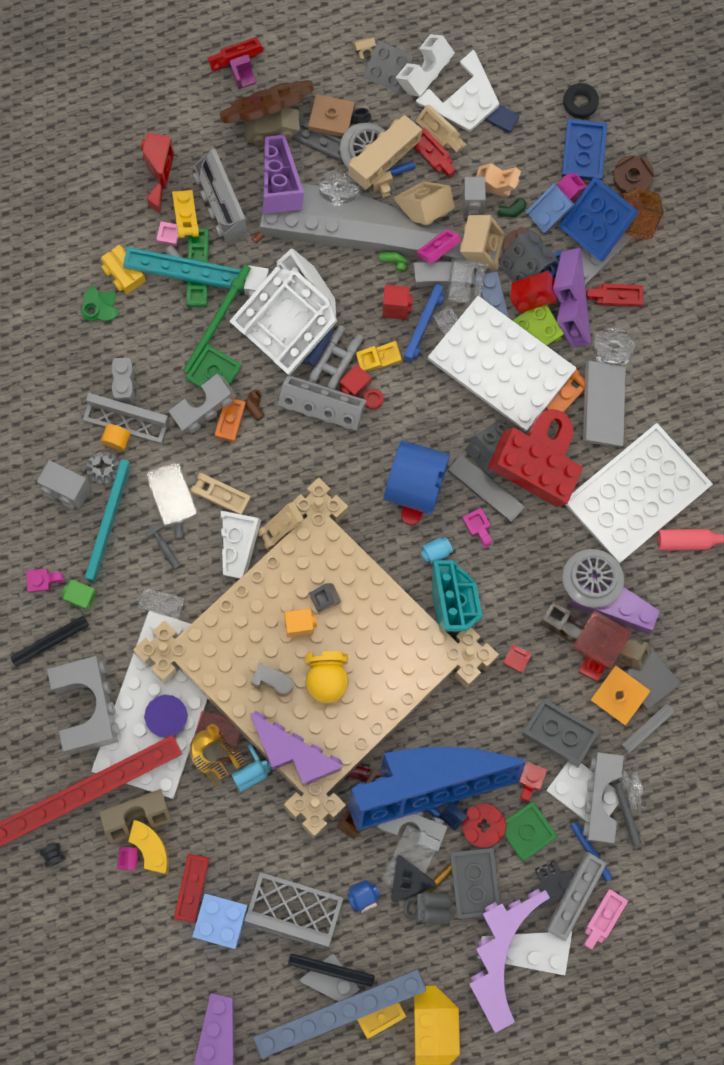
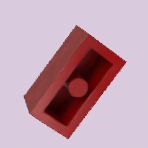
[510,271,557,313]
[382,285,413,320]

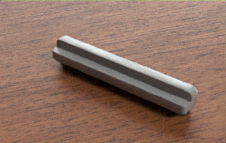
[622,704,674,753]

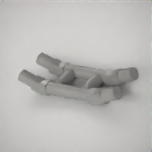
[308,325,363,390]

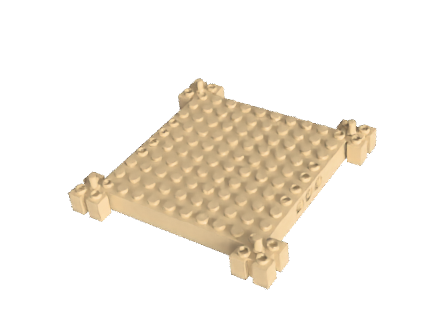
[133,478,499,839]

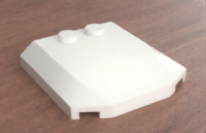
[230,267,337,375]

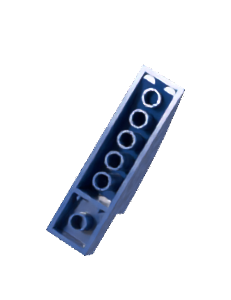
[348,747,525,831]

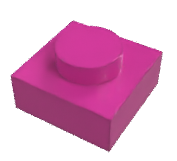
[117,847,138,870]

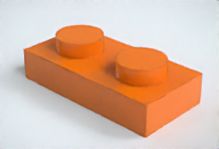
[215,399,246,442]

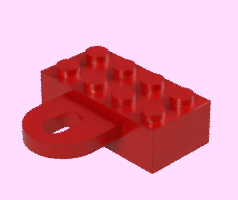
[487,409,583,507]

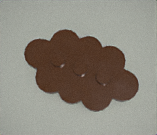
[219,80,314,123]

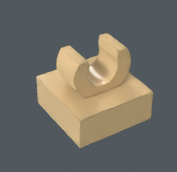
[352,37,376,59]
[371,171,393,198]

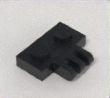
[531,860,574,908]

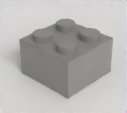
[37,460,92,510]

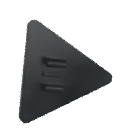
[391,855,436,902]

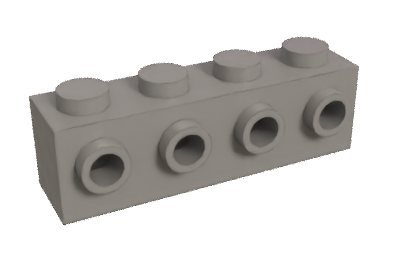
[278,375,366,430]

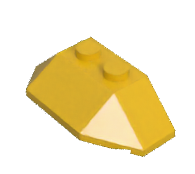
[414,986,460,1065]

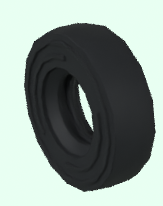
[563,83,599,119]

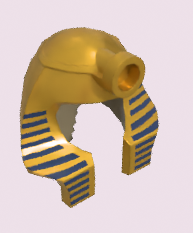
[189,724,245,787]

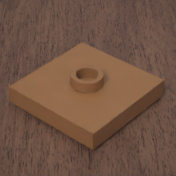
[308,94,355,137]

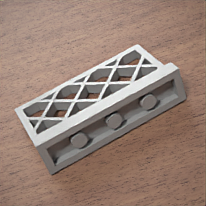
[244,872,343,951]

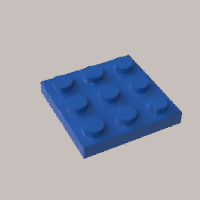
[559,176,640,262]

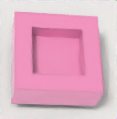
[156,221,179,247]

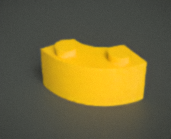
[128,820,169,875]

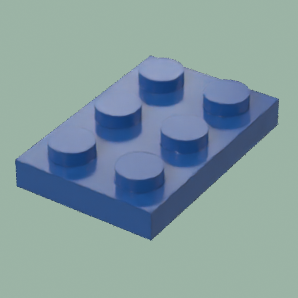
[561,119,607,180]

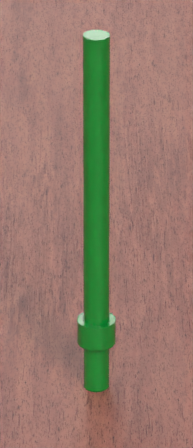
[183,264,252,373]

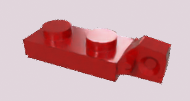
[207,37,264,71]
[413,128,456,179]
[586,283,643,307]

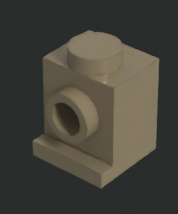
[615,638,650,670]

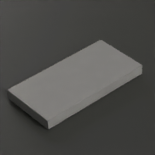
[583,360,626,447]

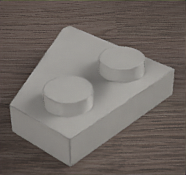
[299,954,360,1001]

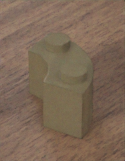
[245,107,300,146]

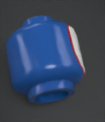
[346,880,381,913]

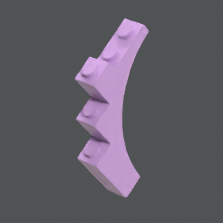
[469,889,550,1033]

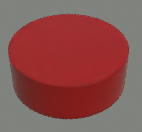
[363,389,384,410]
[401,507,422,526]

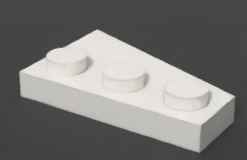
[221,511,261,579]

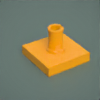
[591,666,651,726]

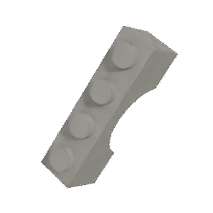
[583,752,624,845]

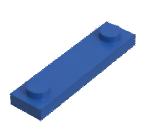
[404,284,445,364]

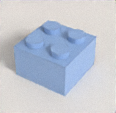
[192,894,249,949]

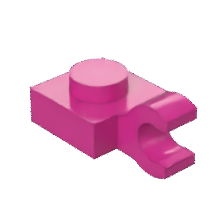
[462,508,492,548]
[26,568,64,593]

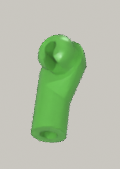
[379,252,408,272]

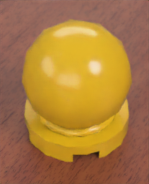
[305,651,349,704]

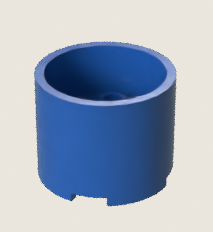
[383,440,450,514]

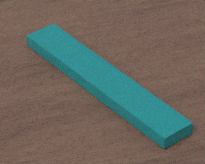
[123,247,246,292]
[85,459,131,583]

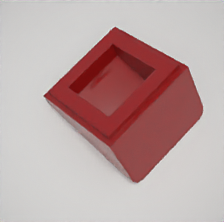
[146,184,163,213]

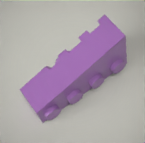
[263,135,304,214]
[194,993,235,1065]

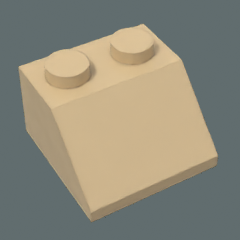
[394,181,455,225]
[460,215,506,271]

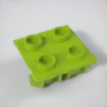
[512,305,564,346]

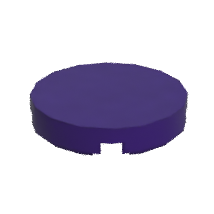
[144,694,188,738]

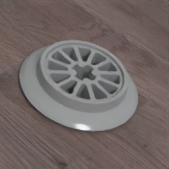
[340,123,386,169]
[562,549,624,608]

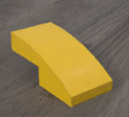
[356,341,403,372]

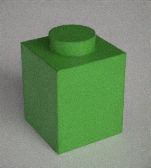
[62,579,97,612]

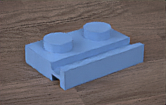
[526,183,575,233]

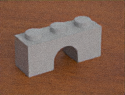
[169,374,237,433]
[377,812,447,852]

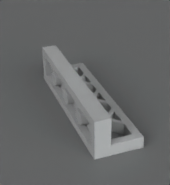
[83,393,169,444]

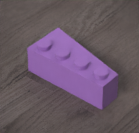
[570,562,659,634]

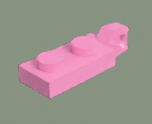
[583,889,628,950]

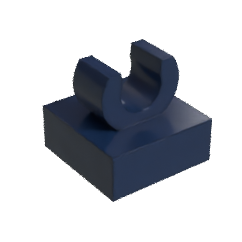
[439,801,468,831]

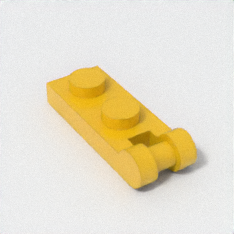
[172,190,199,238]

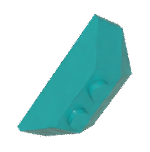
[432,560,483,631]

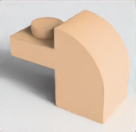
[476,163,521,197]

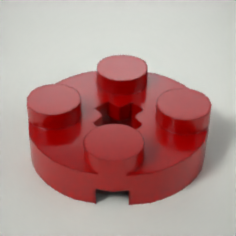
[462,804,507,848]

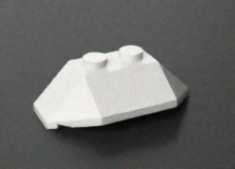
[277,249,336,315]

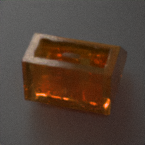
[620,187,664,240]

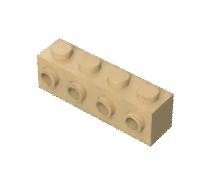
[348,115,422,190]

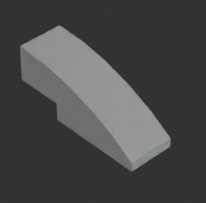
[413,262,476,288]

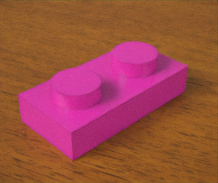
[416,229,461,264]

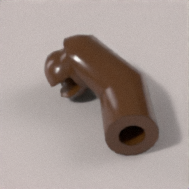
[246,389,265,421]

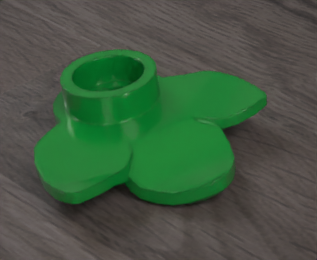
[81,286,119,322]

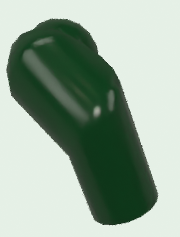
[498,198,526,218]

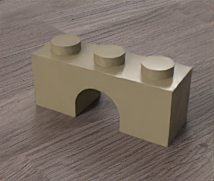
[99,789,172,844]

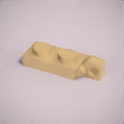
[416,104,467,152]

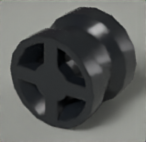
[39,843,66,868]

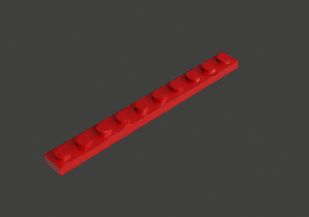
[0,735,183,847]

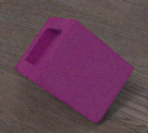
[229,55,256,89]

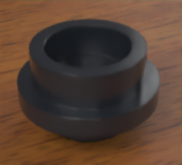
[351,108,371,124]

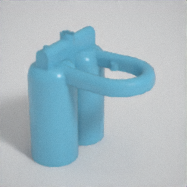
[231,744,271,792]

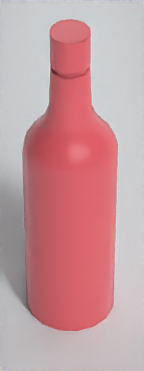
[658,529,724,551]

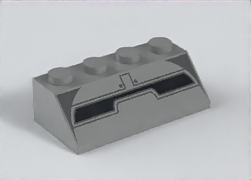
[193,148,247,242]

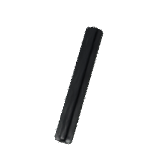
[10,616,89,667]
[288,953,375,987]

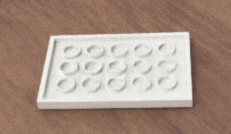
[428,296,576,432]
[565,423,713,564]

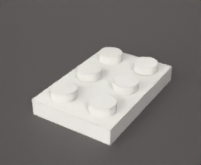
[546,762,619,823]

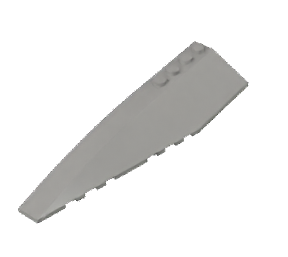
[260,183,503,268]

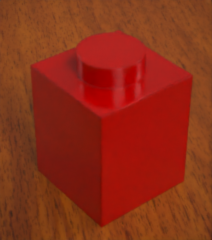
[340,364,372,397]

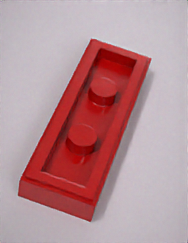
[174,854,210,923]

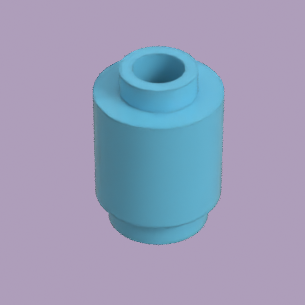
[420,537,453,565]

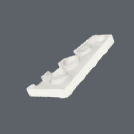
[478,931,572,975]

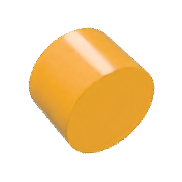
[100,424,131,451]

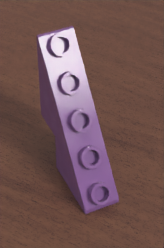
[553,248,591,347]
[250,711,342,786]

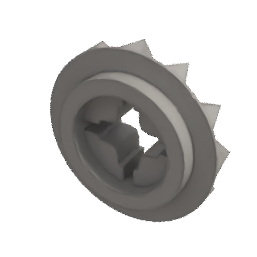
[86,450,119,484]

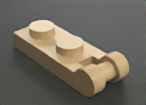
[190,473,251,515]
[258,502,304,550]

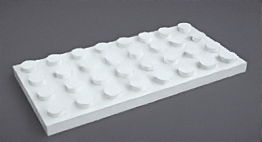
[91,611,208,799]

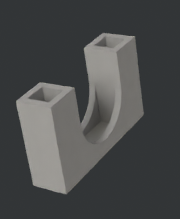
[47,656,120,755]

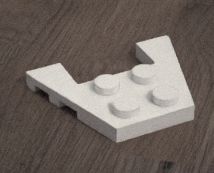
[416,50,499,132]

